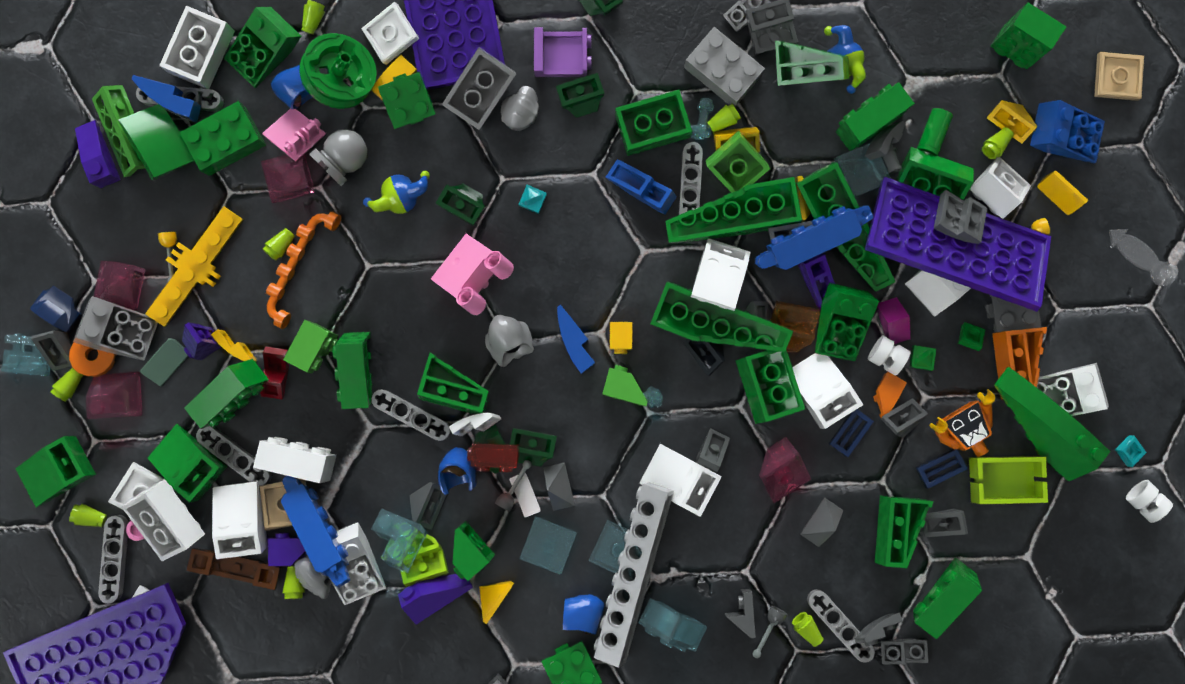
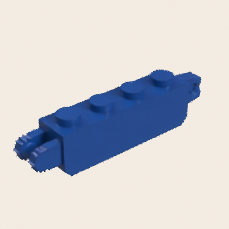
[754,206,873,270]
[281,475,350,588]

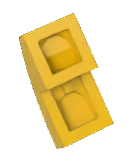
[371,55,417,101]
[211,329,257,362]

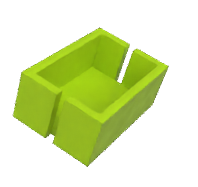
[969,456,1048,504]

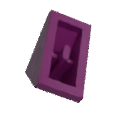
[876,297,911,344]

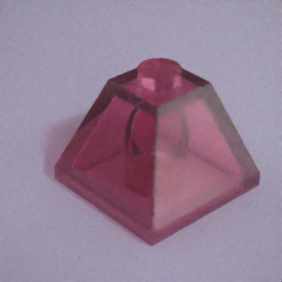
[261,154,315,203]
[94,261,145,311]
[86,372,142,419]
[759,437,811,503]

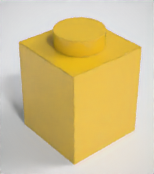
[610,322,632,354]

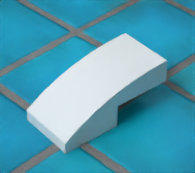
[449,413,501,436]

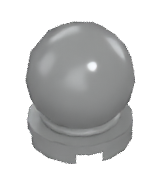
[310,129,367,186]

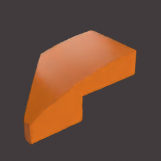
[873,371,907,418]

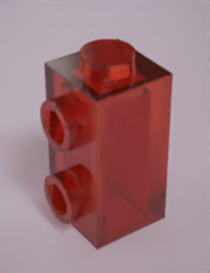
[467,443,519,472]

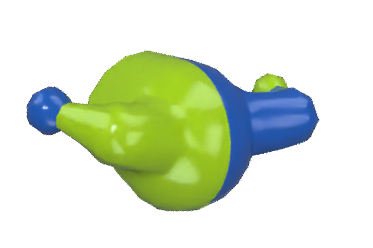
[824,25,866,94]
[363,171,430,214]

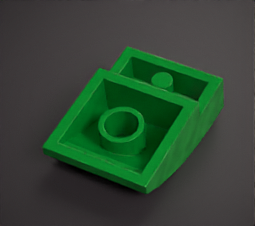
[118,104,195,180]

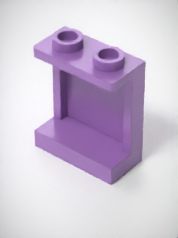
[534,27,591,77]

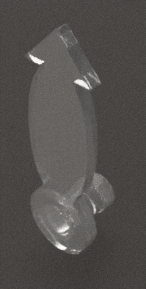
[1109,229,1179,286]

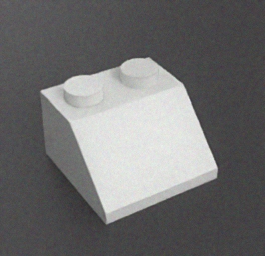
[970,157,1031,219]
[905,270,971,316]

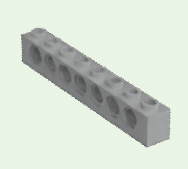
[594,482,674,668]

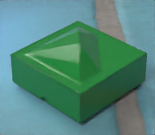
[958,322,985,351]
[909,345,936,371]

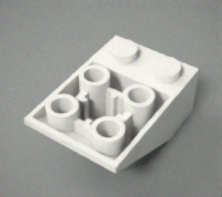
[691,238,750,311]
[792,353,863,429]
[1037,363,1109,416]
[639,444,722,517]
[212,481,268,559]
[329,522,386,605]

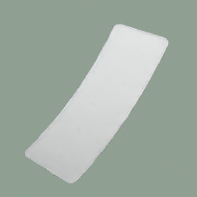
[509,473,541,518]

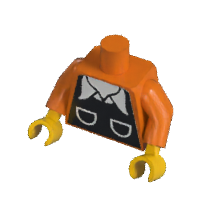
[929,389,995,457]

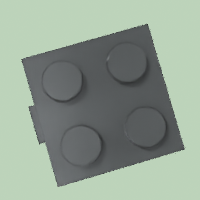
[986,295,1041,333]

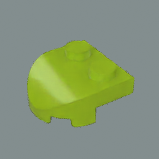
[396,532,449,587]

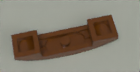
[186,548,281,590]

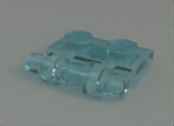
[1,333,50,376]

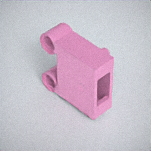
[431,234,514,315]

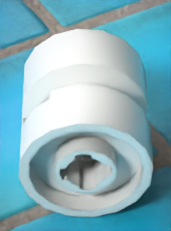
[868,335,911,376]
[1126,480,1173,523]

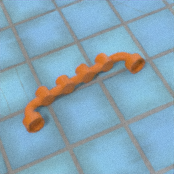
[266,212,341,329]

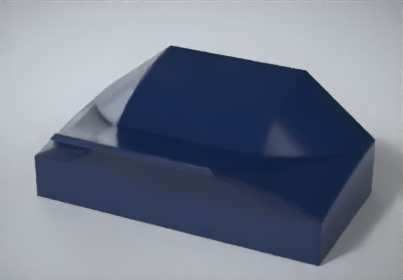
[30,285,83,333]

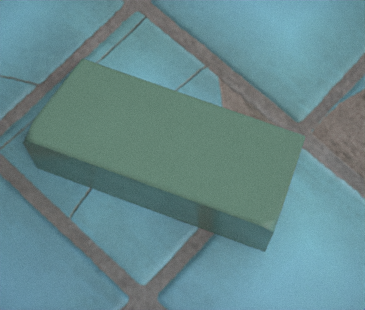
[140,338,188,387]

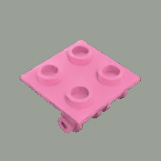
[262,108,326,162]

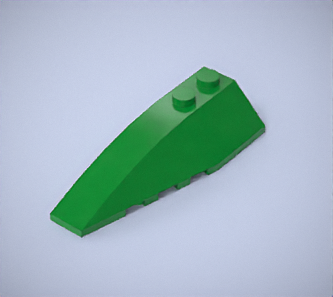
[796,162,896,292]
[665,177,802,243]
[650,281,793,352]
[994,367,1111,481]

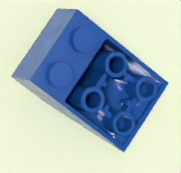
[1030,100,1105,163]

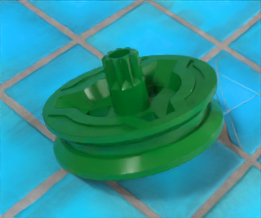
[299,33,377,109]

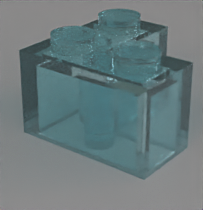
[371,509,428,573]
[638,598,707,652]

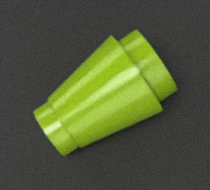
[301,0,325,35]
[707,103,741,133]
[982,127,1014,159]
[263,228,295,261]
[50,368,83,402]
[69,504,107,527]
[282,566,305,599]
[792,612,824,647]

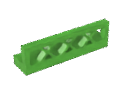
[92,85,145,177]

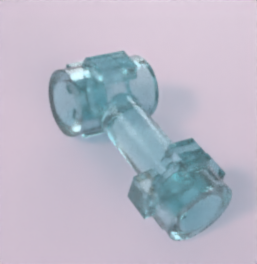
[691,98,714,140]

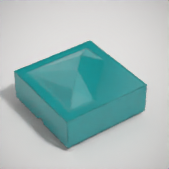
[518,185,547,214]
[1115,435,1147,467]

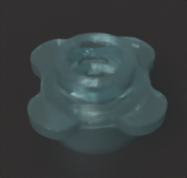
[644,386,663,408]

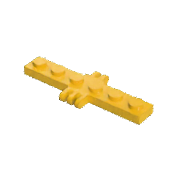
[145,206,244,327]

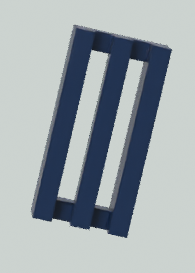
[829,409,874,457]
[916,449,967,489]

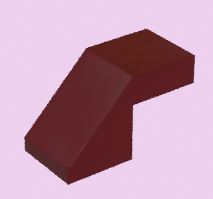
[260,347,289,400]

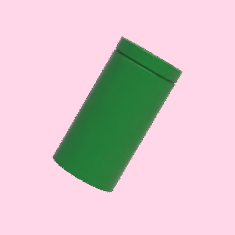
[917,108,953,156]

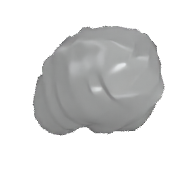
[501,86,539,131]
[294,555,332,599]

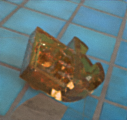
[771,301,820,352]

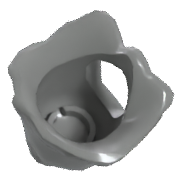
[485,315,534,367]

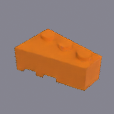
[992,327,1047,399]

